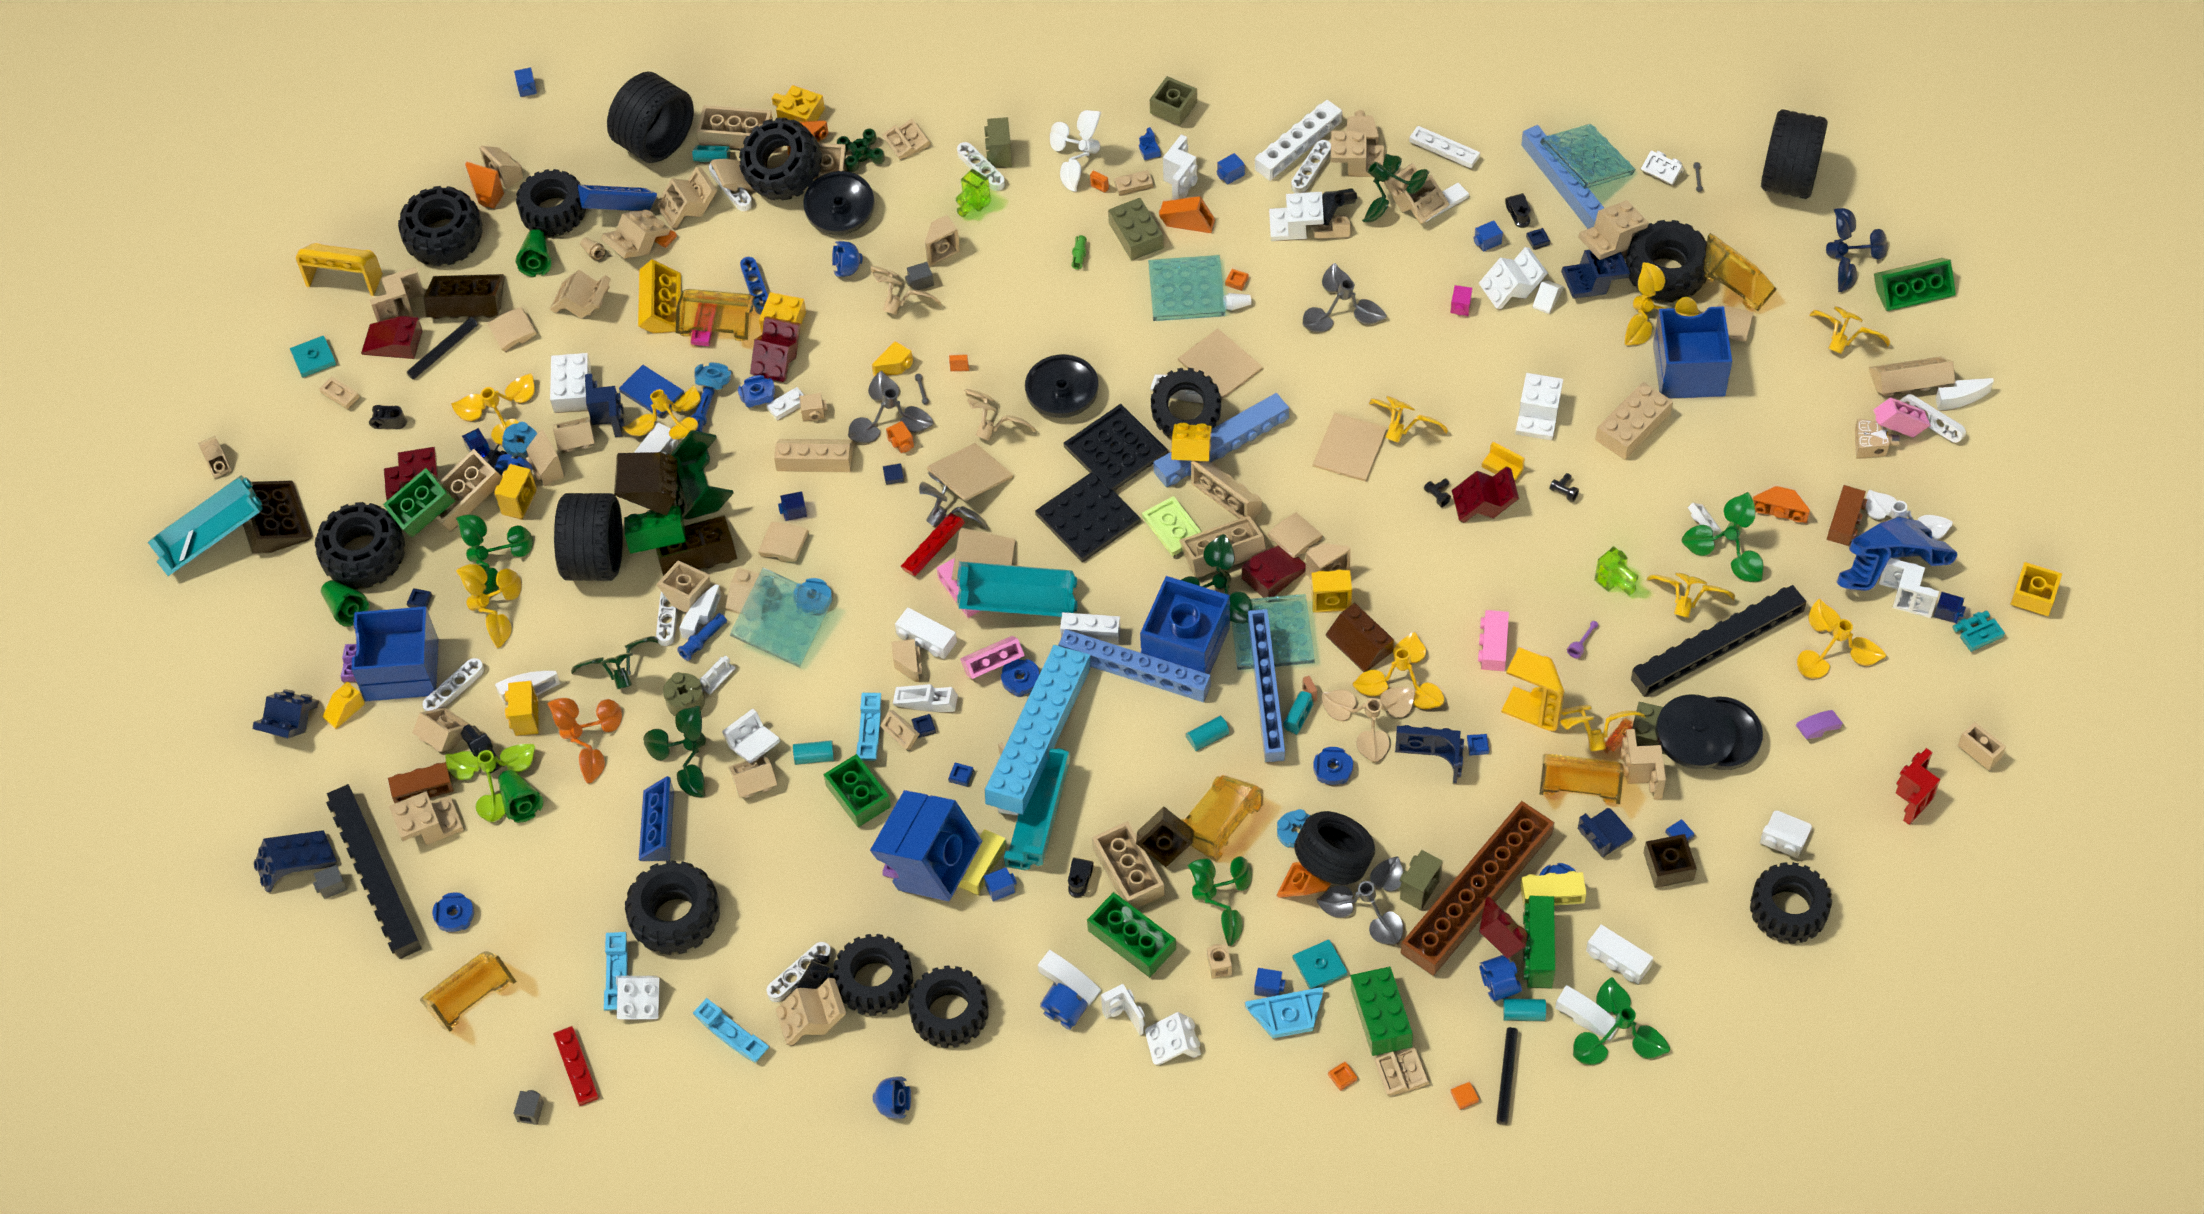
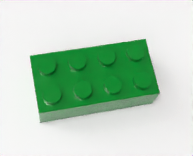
[1087,892,1176,978]
[1523,895,1555,989]
[1350,966,1413,1056]

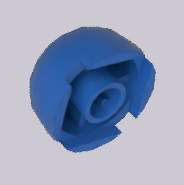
[832,241,863,277]
[873,1076,911,1119]

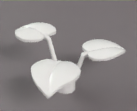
[1050,110,1101,192]
[1865,490,1953,559]

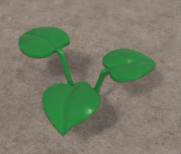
[1681,492,1764,582]
[456,515,533,595]
[1188,856,1252,946]
[1573,977,1670,1065]

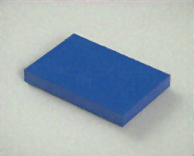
[619,365,684,418]

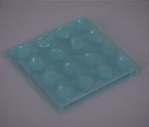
[1540,124,1636,189]
[1148,255,1225,321]
[730,567,833,668]
[1231,594,1315,670]

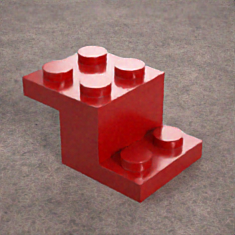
[1896,748,1941,825]

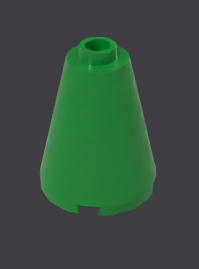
[515,229,552,277]
[321,580,369,627]
[498,770,543,823]

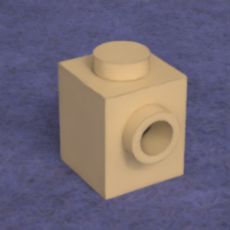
[799,393,827,421]

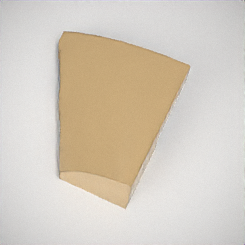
[1311,215,1351,238]

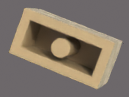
[1958,722,2006,770]

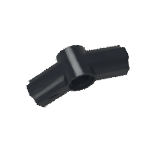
[1322,188,1357,225]
[460,724,502,773]

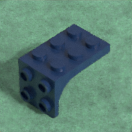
[1395,725,1464,783]
[254,830,337,892]

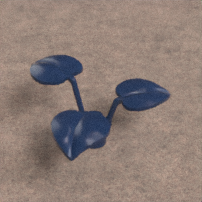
[1826,208,1888,292]

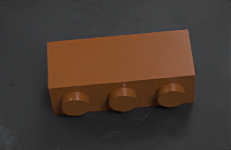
[1827,485,1868,546]
[388,762,454,803]

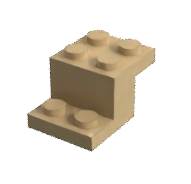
[1331,131,1383,177]
[1384,163,1450,224]
[656,167,718,229]
[1578,200,1649,260]
[601,210,670,258]
[370,267,425,322]
[550,270,611,319]
[1620,729,1666,800]
[389,791,464,845]
[776,978,846,1045]

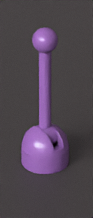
[1567,621,1598,659]

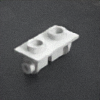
[700,656,736,695]

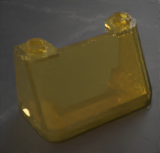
[1181,775,1263,862]

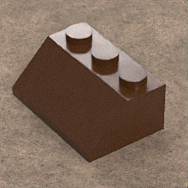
[1326,603,1394,672]

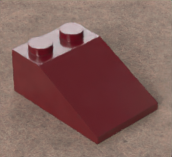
[361,316,423,359]
[1242,545,1306,601]
[1479,896,1528,959]

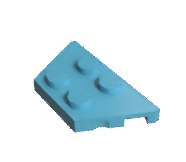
[1245,987,1323,1039]

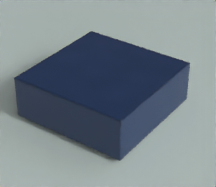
[1526,228,1550,250]
[883,463,904,485]
[407,588,432,608]
[911,714,936,738]

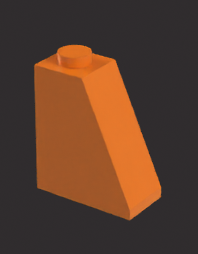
[1159,196,1215,233]

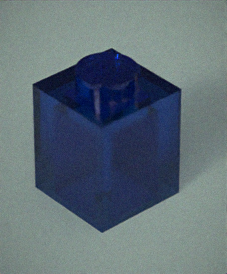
[462,428,490,458]
[778,491,807,521]
[1934,592,1966,624]

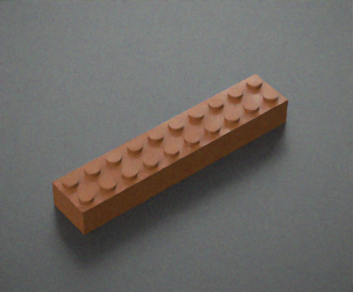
[1400,801,1555,976]

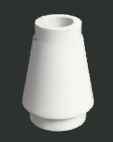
[1223,293,1251,311]

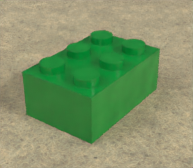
[383,468,455,538]
[624,505,686,554]
[823,754,891,827]

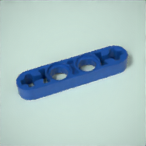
[740,257,768,315]

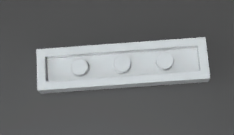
[1409,126,1480,168]

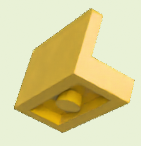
[1481,442,1525,481]

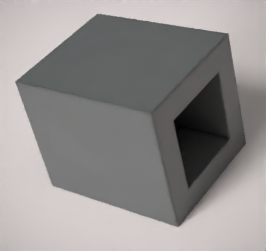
[905,262,934,290]
[313,865,347,899]
[513,1090,544,1125]

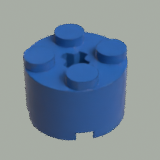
[1479,955,1522,1002]
[1040,982,1088,1030]

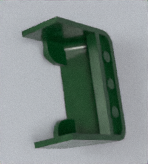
[671,430,734,520]

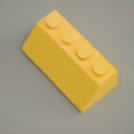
[638,259,681,333]

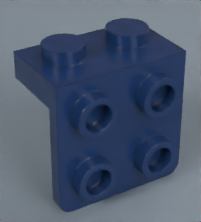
[1577,808,1633,858]

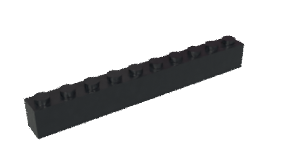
[1631,585,1807,697]
[326,784,422,959]

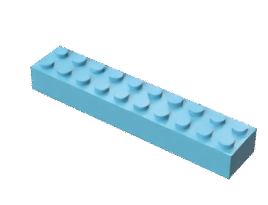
[985,645,1090,815]

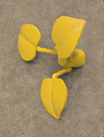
[1625,262,1699,345]
[1809,306,1890,354]
[451,373,535,445]
[622,385,701,440]
[1369,396,1448,443]
[456,564,522,648]
[1647,573,1735,618]
[1797,599,1886,679]
[1353,632,1444,709]
[1560,705,1645,751]

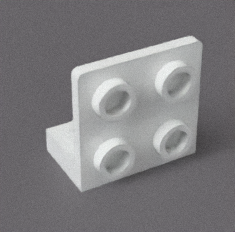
[616,976,659,1019]
[1101,984,1145,1035]

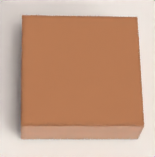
[1302,676,1317,702]

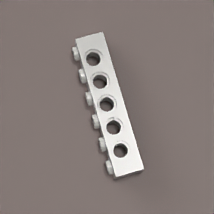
[1255,100,1342,181]

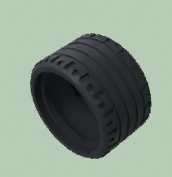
[607,71,694,163]
[1761,109,1828,199]
[554,493,623,581]

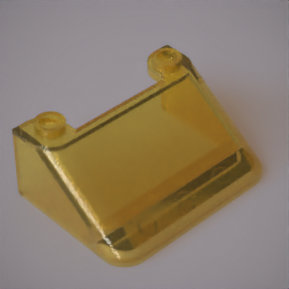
[1704,233,1777,311]
[675,289,754,341]

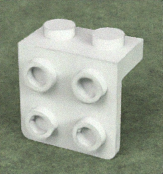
[722,709,780,763]
[1760,811,1812,859]
[1145,1012,1201,1065]

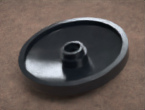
[803,171,875,235]
[1025,354,1099,418]
[1655,694,1736,769]
[1710,696,1763,770]

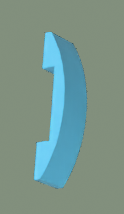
[856,693,881,761]
[604,932,628,1011]
[693,998,769,1063]

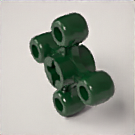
[837,128,885,172]

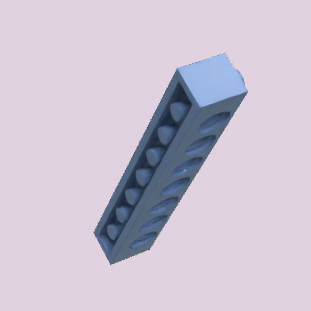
[1058,629,1211,703]

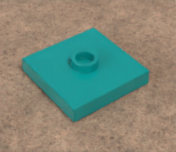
[290,335,336,378]
[1292,939,1348,989]

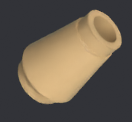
[580,237,605,260]

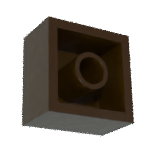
[1136,806,1194,867]
[1643,834,1697,888]

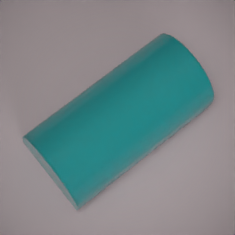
[692,145,730,162]
[1283,691,1314,735]
[1186,715,1229,751]
[793,740,834,765]
[1503,999,1546,1021]

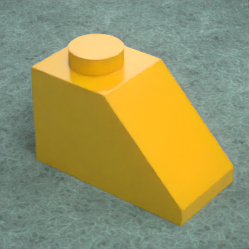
[872,341,913,376]
[322,682,365,729]

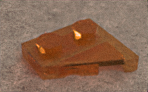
[1603,716,1632,754]

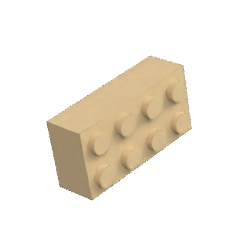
[696,105,773,149]
[1595,382,1673,460]
[436,449,502,532]
[1092,821,1165,909]

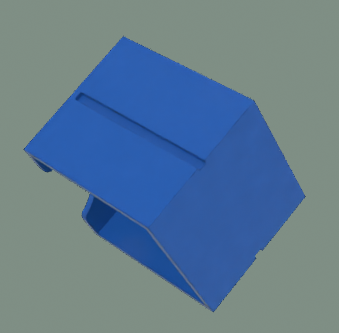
[1653,306,1732,398]
[1140,576,1230,675]
[351,606,439,701]
[870,790,982,901]

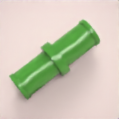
[1071,235,1087,269]

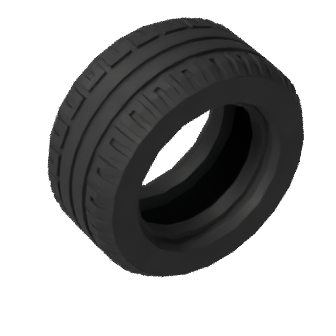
[1294,811,1375,885]

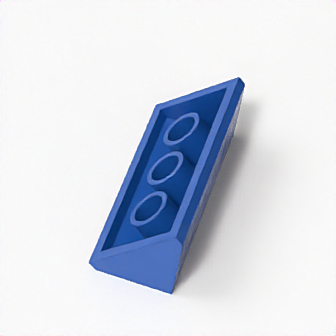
[578,184,657,211]
[639,776,674,861]

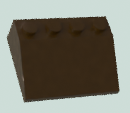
[423,274,504,319]
[614,452,677,516]
[243,481,312,554]
[656,515,737,576]

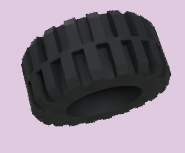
[516,169,586,237]
[1151,367,1221,437]
[1750,862,1832,944]
[833,934,913,1016]
[908,965,989,1048]

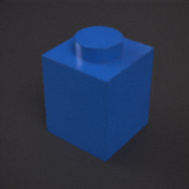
[514,67,537,97]
[1216,153,1245,185]
[1473,220,1503,252]
[984,867,1017,901]
[1254,968,1286,997]

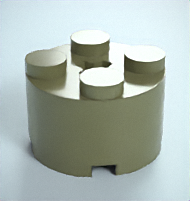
[663,672,705,717]

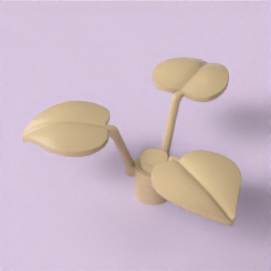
[870,266,941,315]
[964,389,1036,440]
[1322,687,1415,762]

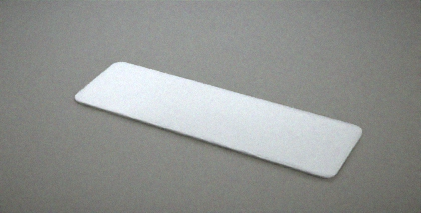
[179,530,193,561]

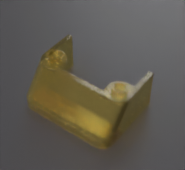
[1539,754,1624,804]
[420,951,517,1032]

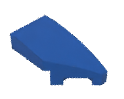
[1139,127,1161,160]

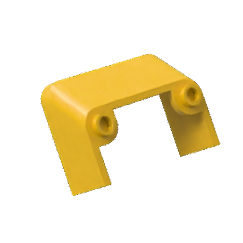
[295,243,383,296]
[1501,647,1565,731]

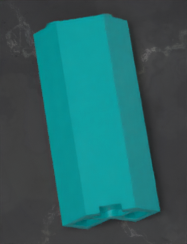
[148,475,262,576]
[957,561,1078,617]
[1004,748,1070,871]

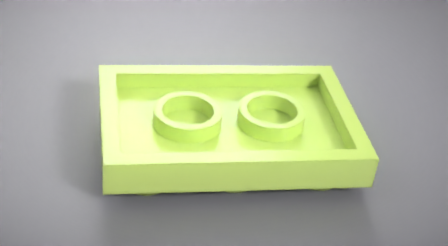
[1142,496,1201,557]

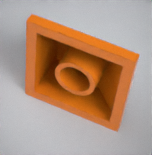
[465,162,504,209]
[1277,862,1331,898]

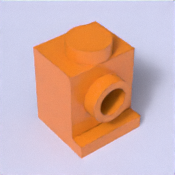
[886,421,914,453]

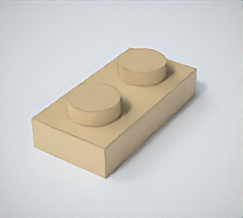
[1114,170,1153,196]
[319,376,360,409]
[880,710,919,750]

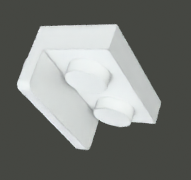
[1641,150,1684,186]

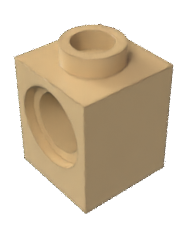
[1207,944,1232,979]

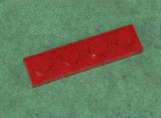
[901,513,965,577]
[553,1026,599,1106]

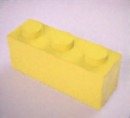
[958,829,1007,895]
[1520,871,1586,907]

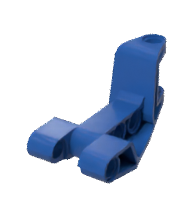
[1836,517,1957,591]

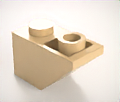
[198,436,231,478]
[891,639,922,682]

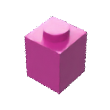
[1450,285,1473,316]

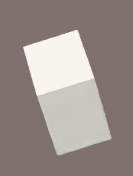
[1533,280,1564,314]

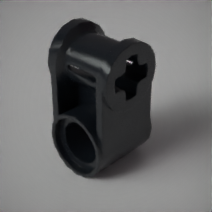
[1505,193,1531,228]
[369,405,407,429]
[1068,857,1094,898]

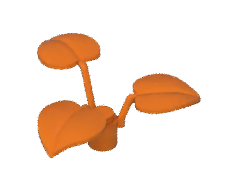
[547,698,622,784]

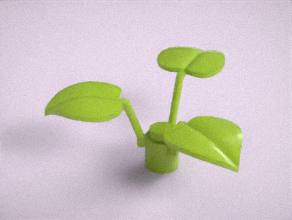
[445,744,535,822]

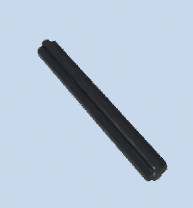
[406,317,477,379]
[1496,1027,1518,1125]

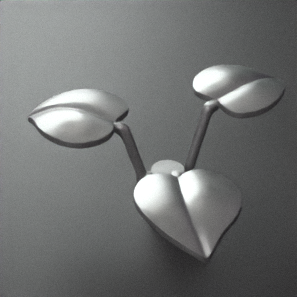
[1302,263,1387,333]
[848,371,933,443]
[919,471,987,530]
[1317,856,1403,945]

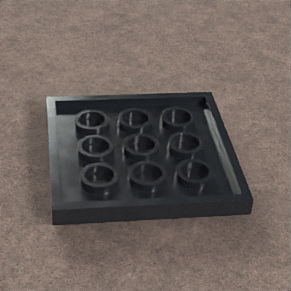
[1063,404,1168,491]
[1035,473,1141,563]

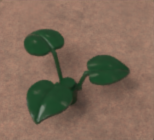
[1362,154,1429,222]
[1181,534,1253,623]
[571,636,658,690]
[643,706,706,797]

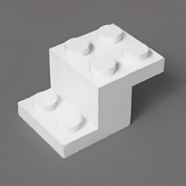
[1163,134,1198,200]
[1269,192,1324,241]
[1479,247,1548,309]
[1515,373,1563,441]
[1879,558,1939,618]

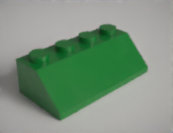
[1874,258,1956,311]

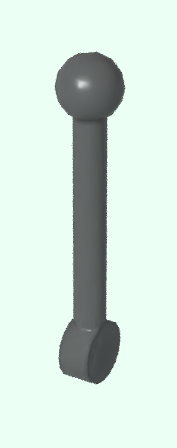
[1693,162,1703,192]
[915,374,929,405]

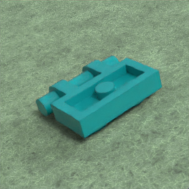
[1953,610,2005,652]

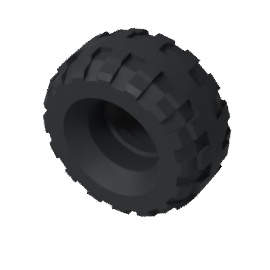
[739,118,822,201]
[398,186,483,266]
[1626,220,1711,302]
[315,502,405,589]
[625,860,720,955]

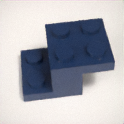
[1561,249,1630,299]
[585,374,625,438]
[252,689,319,738]

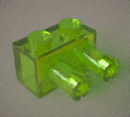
[955,168,991,218]
[1594,546,1638,596]

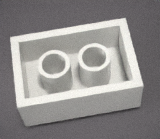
[550,353,591,413]

